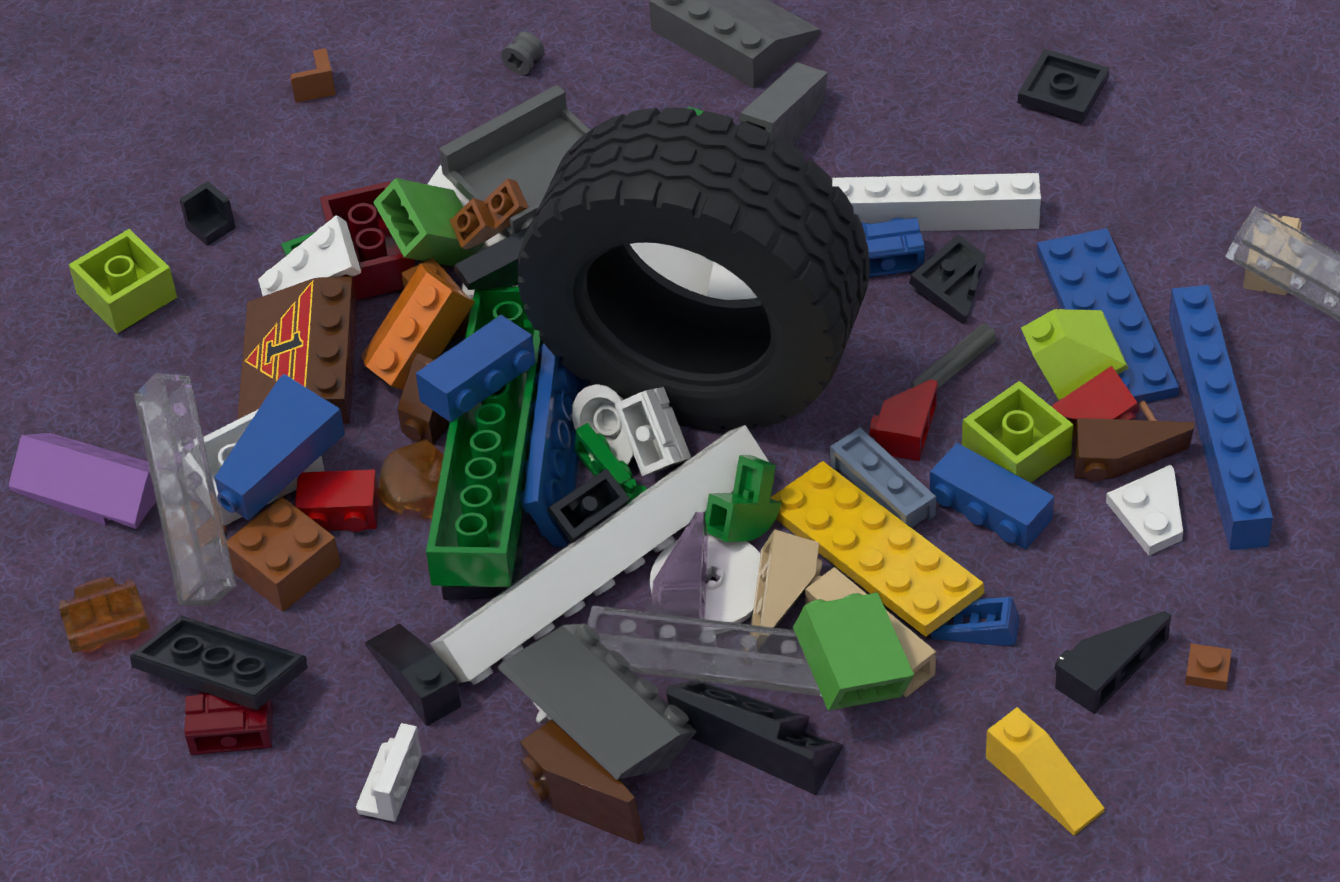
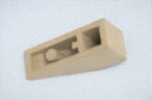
[748,529,822,651]

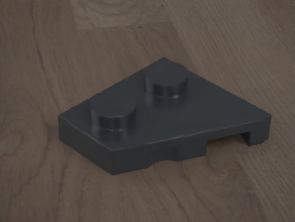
[909,234,986,324]

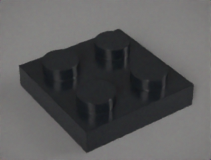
[1017,49,1109,122]

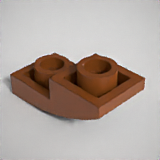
[449,178,529,250]

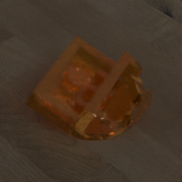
[378,439,444,519]
[59,577,150,653]

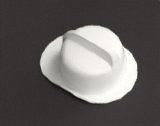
[572,384,634,465]

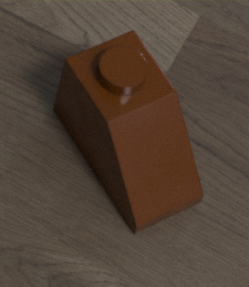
[397,353,450,446]

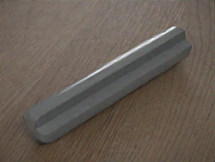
[910,323,996,388]

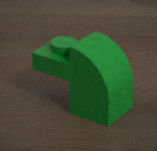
[703,455,781,542]

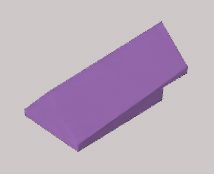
[8,433,176,529]

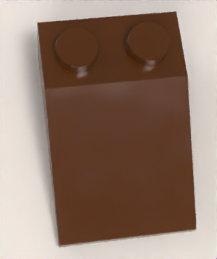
[520,719,645,844]

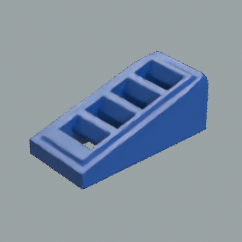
[930,597,1019,646]

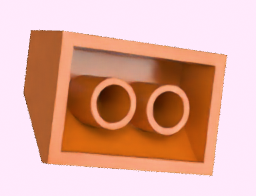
[361,263,475,391]

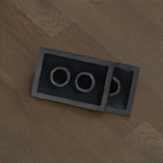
[666,680,843,796]

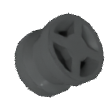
[501,31,545,75]

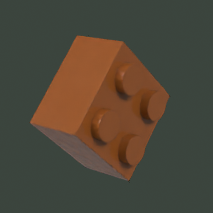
[224,497,341,612]

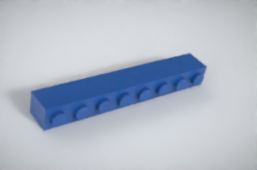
[1169,285,1273,550]

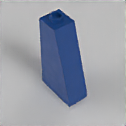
[214,374,345,520]

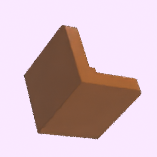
[290,48,336,103]

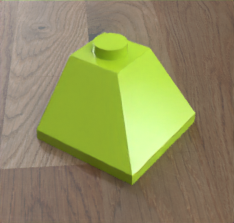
[1021,309,1129,400]

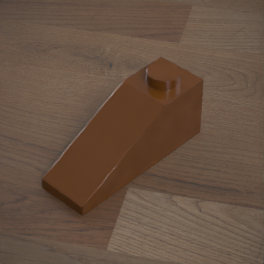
[1073,418,1194,481]

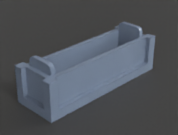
[830,428,936,528]

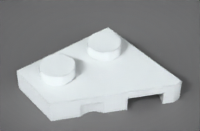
[1106,465,1183,556]

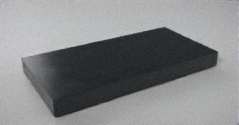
[130,615,308,710]

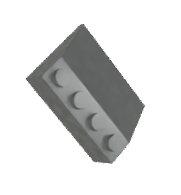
[649,0,820,88]
[498,624,697,780]

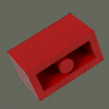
[295,470,380,532]

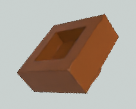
[1185,643,1232,691]

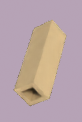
[805,567,936,697]

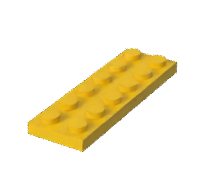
[770,461,985,637]

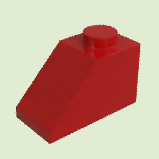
[1051,366,1140,426]
[869,379,938,461]

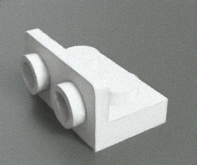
[356,723,422,822]

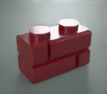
[184,692,273,755]

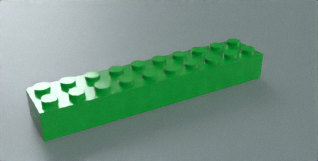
[426,286,543,587]

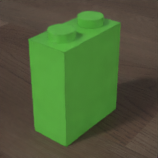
[373,178,485,266]
[793,593,914,711]

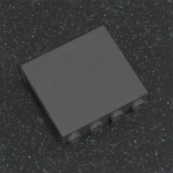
[439,85,590,238]

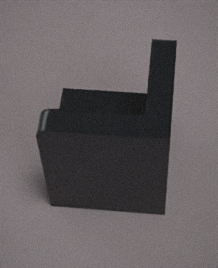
[180,181,236,246]

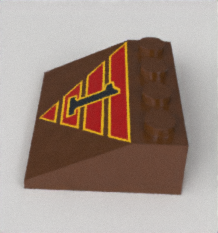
[237,276,358,424]

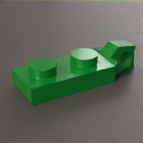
[574,423,647,505]

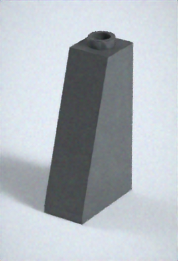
[739,62,828,146]

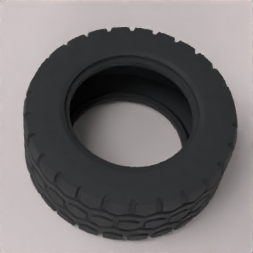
[518,108,870,431]

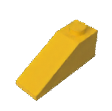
[986,707,1105,836]

